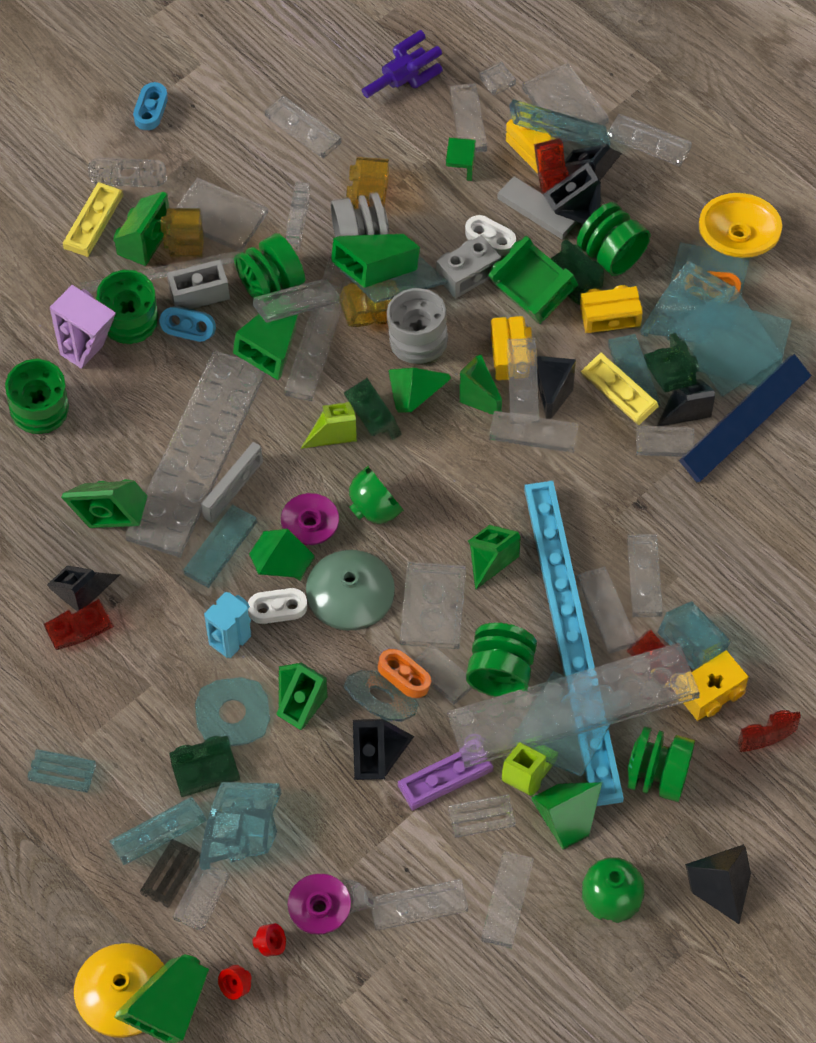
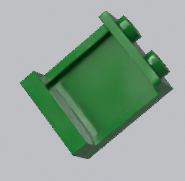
[488,236,578,324]

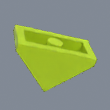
[300,402,357,449]

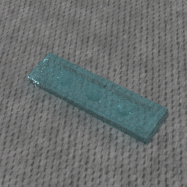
[509,99,611,147]

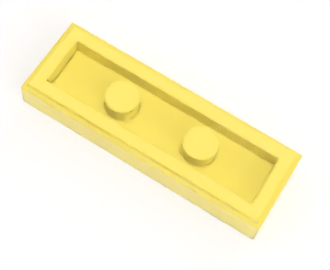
[63,182,123,257]
[581,353,659,426]

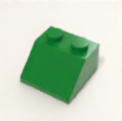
[113,192,172,266]
[61,479,148,528]

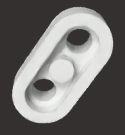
[465,215,516,256]
[248,588,307,624]

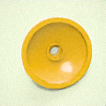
[699,193,782,258]
[74,943,164,1038]

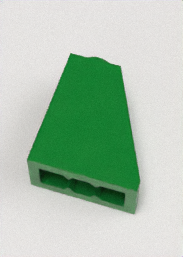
[331,234,420,288]
[233,300,298,380]
[114,954,209,1043]

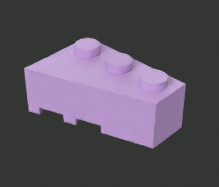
[50,285,116,369]

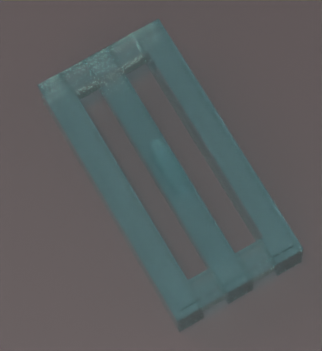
[27,749,96,793]

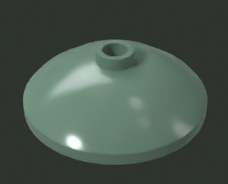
[306,550,395,631]

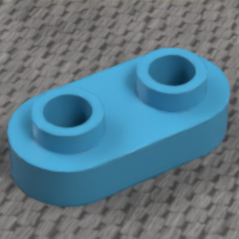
[133,82,168,130]
[159,306,216,342]

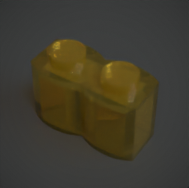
[346,157,389,209]
[161,208,204,257]
[339,281,399,327]

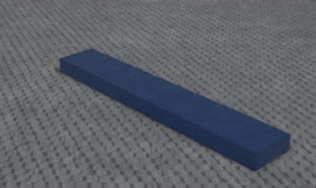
[678,354,812,483]

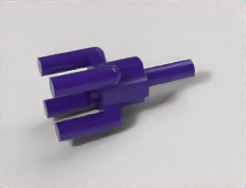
[362,30,443,98]

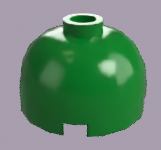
[349,466,404,524]
[582,857,645,923]

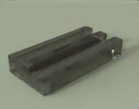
[140,839,200,908]

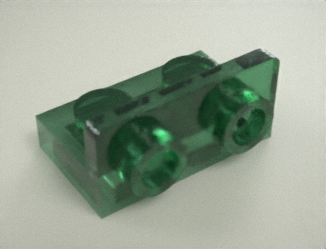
[551,239,604,306]
[644,333,699,393]
[344,378,402,440]
[169,736,240,797]

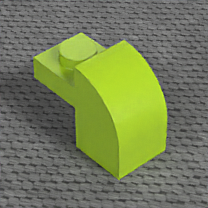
[502,740,558,796]

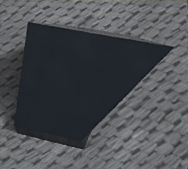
[559,144,622,180]
[543,163,601,224]
[534,356,576,419]
[656,379,715,427]
[47,565,121,614]
[353,719,415,780]
[685,844,751,924]

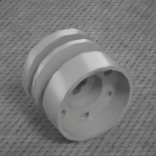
[330,192,389,237]
[387,288,448,364]

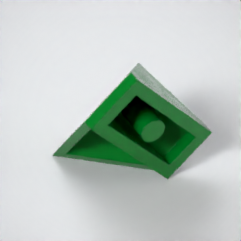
[459,355,502,416]
[388,368,452,413]
[468,525,521,590]
[249,529,315,581]
[276,662,328,730]
[531,782,602,850]

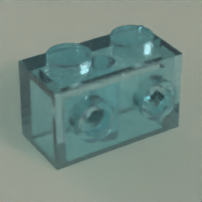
[657,601,731,670]

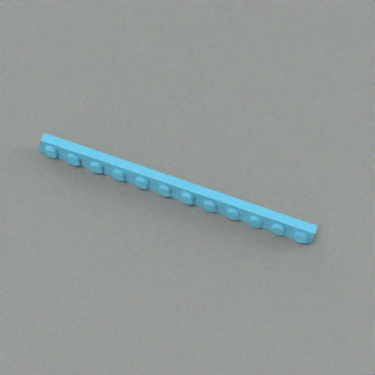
[524,481,624,806]

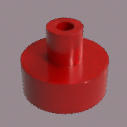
[252,923,286,957]
[218,965,252,1000]

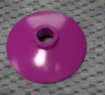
[281,493,339,545]
[287,874,351,935]

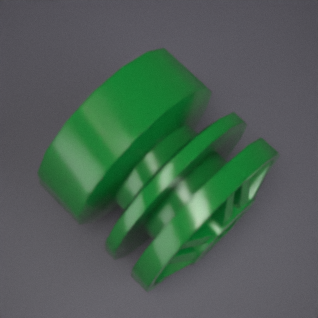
[576,202,651,276]
[234,233,306,307]
[96,270,159,344]
[5,359,69,434]
[466,623,537,698]
[627,726,695,802]

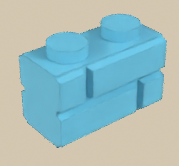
[204,592,251,658]

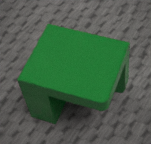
[446,137,476,181]

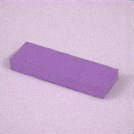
[398,742,494,811]

